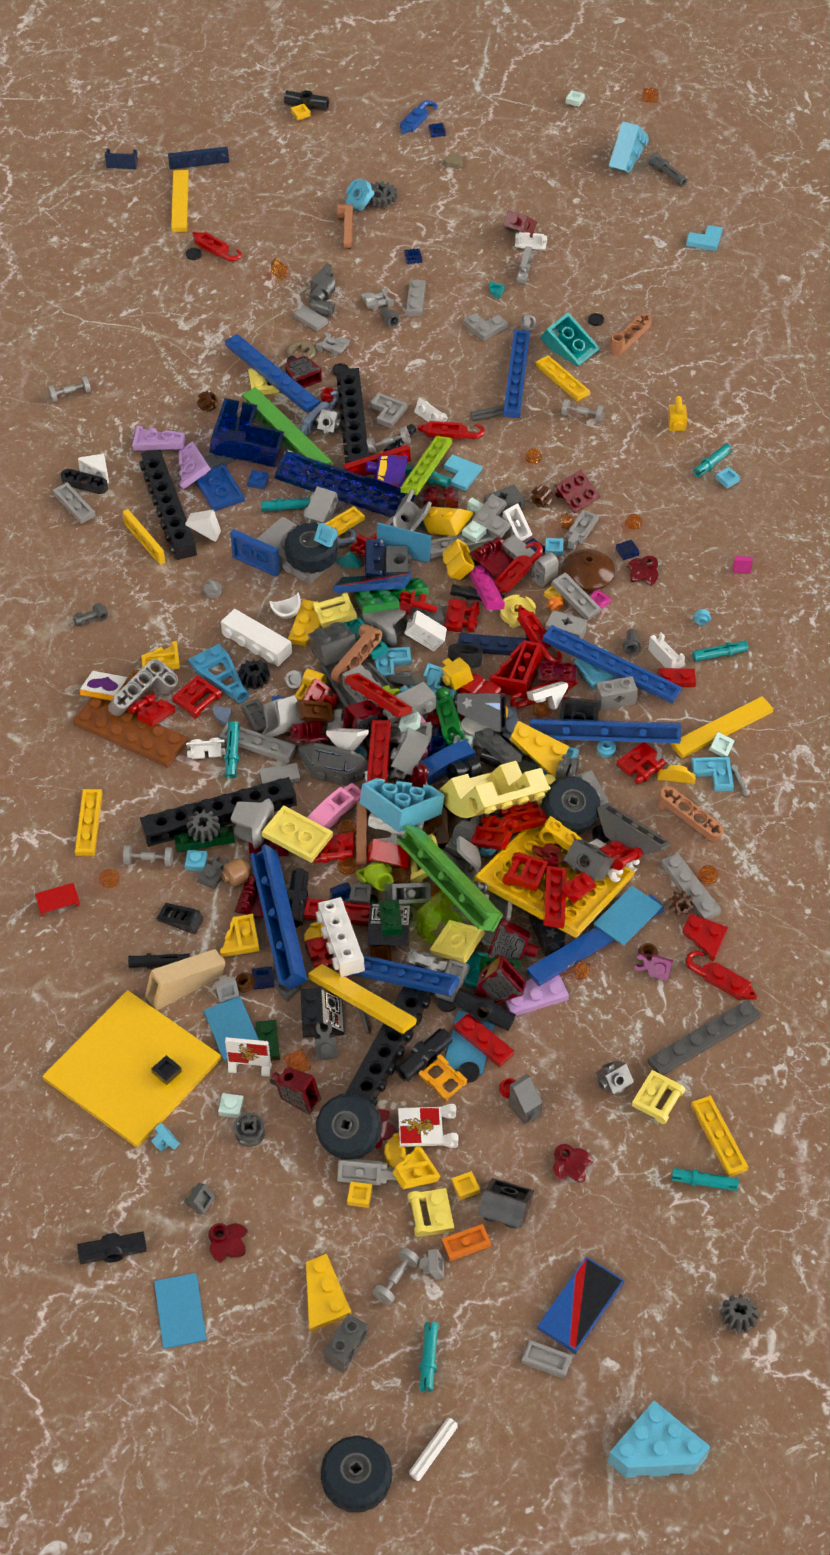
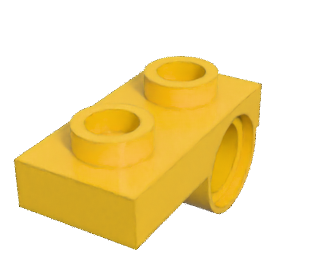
[294,668,327,701]
[539,816,582,851]

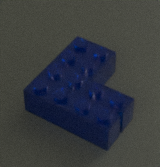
[209,398,284,467]

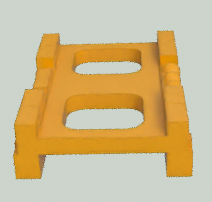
[419,1054,467,1102]

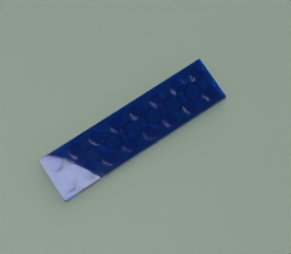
[274,450,416,522]

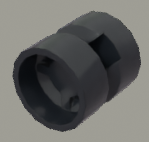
[447,757,483,780]

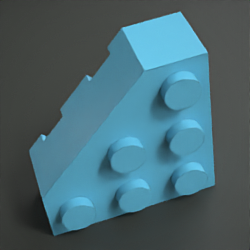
[609,121,649,173]
[360,778,445,832]
[608,1401,711,1478]

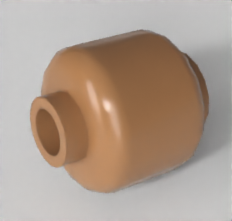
[221,858,252,887]

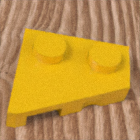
[220,914,260,957]

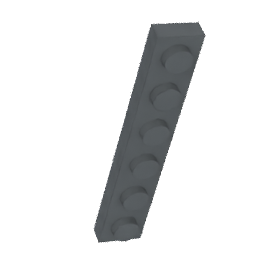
[647,1000,761,1076]

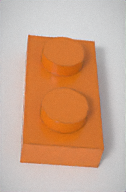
[441,1224,491,1262]

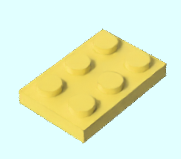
[262,805,333,863]

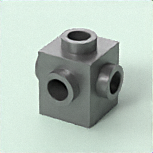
[316,408,341,434]
[596,1060,634,1094]

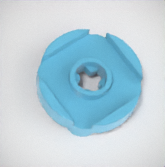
[345,179,374,211]

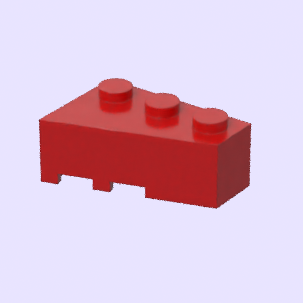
[490,640,542,698]

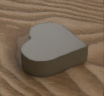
[444,153,463,169]

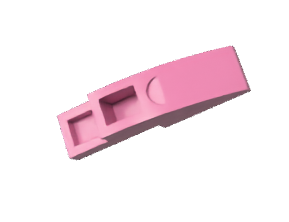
[307,783,361,829]

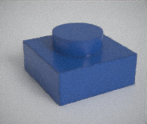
[248,470,269,490]

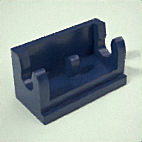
[105,149,138,169]
[365,539,385,576]

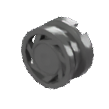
[556,754,579,779]
[234,1113,265,1147]

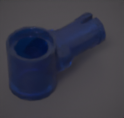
[427,725,446,757]

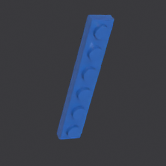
[352,955,460,997]

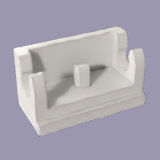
[404,610,447,652]
[648,632,685,668]

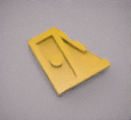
[141,641,180,672]
[392,1146,441,1189]

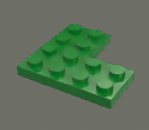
[353,578,429,614]

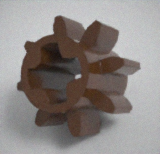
[197,391,218,412]
[531,485,553,507]
[668,890,694,916]

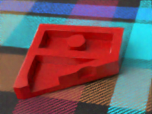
[682,913,728,961]

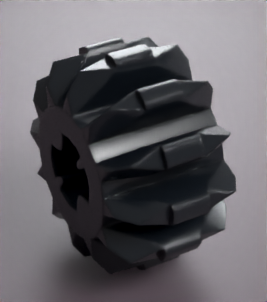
[238,658,270,690]

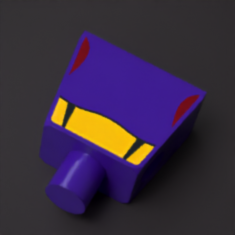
[365,455,408,490]

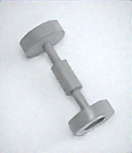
[48,376,91,402]
[561,399,604,422]
[367,426,411,455]
[123,845,173,867]
[372,1247,419,1305]

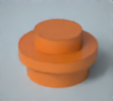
[547,596,564,611]

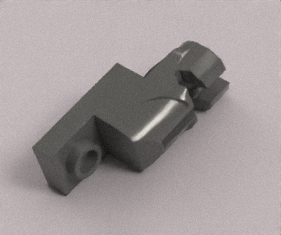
[309,263,335,304]
[445,813,486,859]

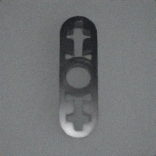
[61,469,108,494]

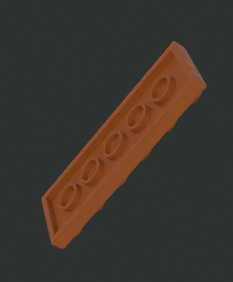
[73,697,188,768]

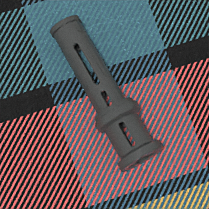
[649,152,687,187]

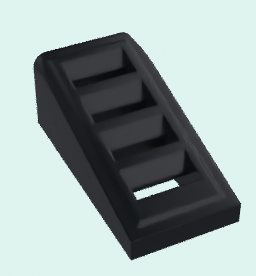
[157,903,204,934]

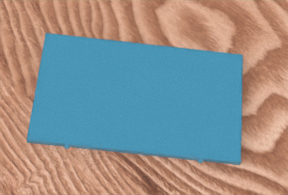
[377,523,431,563]
[593,886,663,946]
[203,996,259,1061]
[445,1010,494,1075]
[154,1273,207,1349]

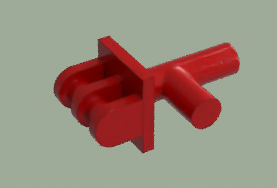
[350,532,377,557]
[399,590,438,615]

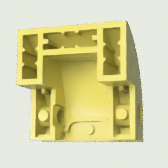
[438,761,550,818]

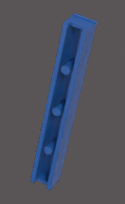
[529,718,681,743]
[250,844,307,990]

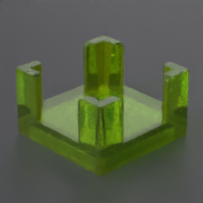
[417,890,462,945]

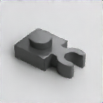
[197,855,228,889]
[314,1021,338,1059]

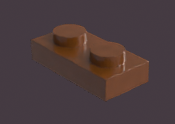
[296,700,334,723]

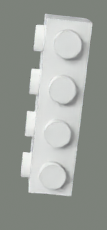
[221,609,292,667]
[315,897,365,977]

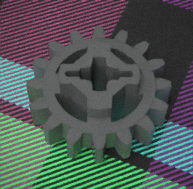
[368,181,397,208]

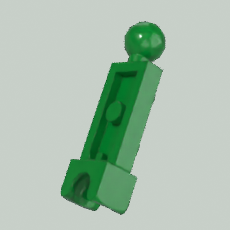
[435,687,466,745]

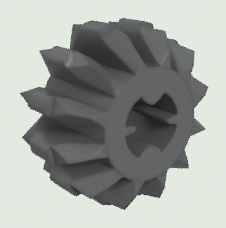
[186,809,220,843]
[720,1293,759,1334]

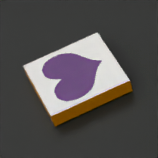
[80,671,128,701]

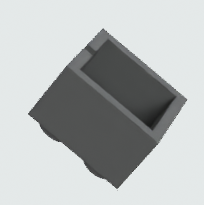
[308,622,356,666]

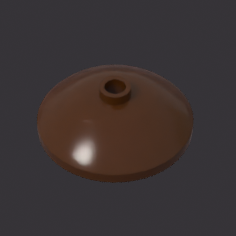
[562,549,615,591]

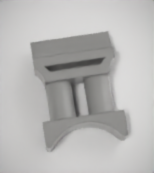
[361,288,394,311]
[316,332,350,357]

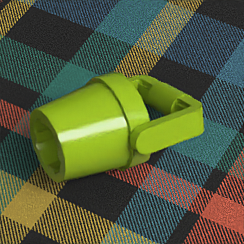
[356,861,394,892]

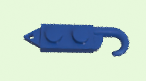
[400,100,437,134]

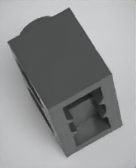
[324,1314,368,1373]

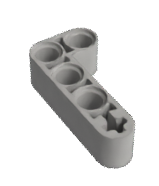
[501,535,559,587]
[108,659,178,716]

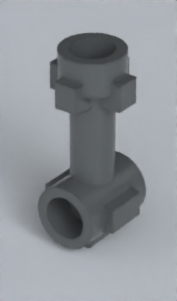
[73,603,108,626]

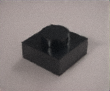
[151,1055,182,1085]

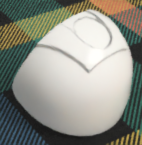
[269,592,301,619]

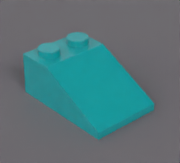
[540,312,600,367]

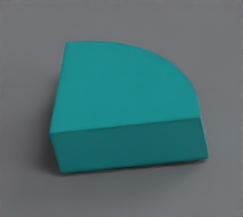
[489,282,505,299]
[336,552,362,568]

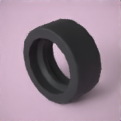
[447,643,483,669]

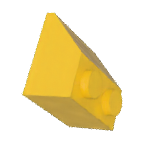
[423,507,474,536]

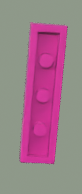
[468,566,505,610]

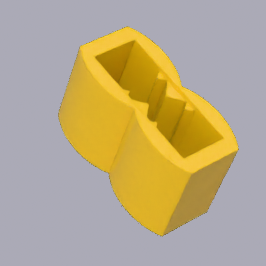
[442,539,475,581]

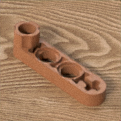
[337,204,353,248]
[610,313,652,355]
[331,624,382,684]
[656,786,724,841]
[356,800,371,865]

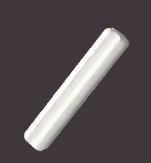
[409,1418,457,1481]

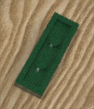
[174,826,235,852]

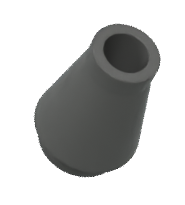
[310,299,335,317]
[380,307,400,327]
[623,629,641,655]

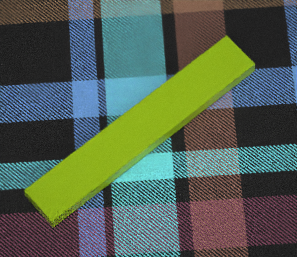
[401,436,452,495]

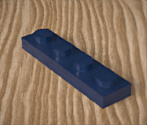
[168,147,229,169]
[458,633,531,656]

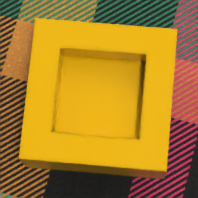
[291,104,310,121]
[451,1171,480,1201]
[347,1182,372,1208]

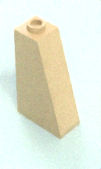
[145,949,225,1010]

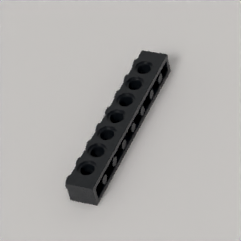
[337,368,369,464]
[139,449,197,560]
[140,777,297,847]
[345,965,432,1107]

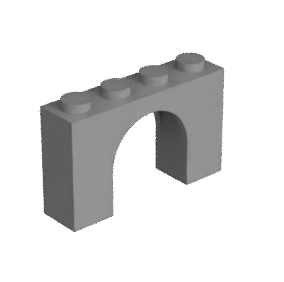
[257,517,337,585]

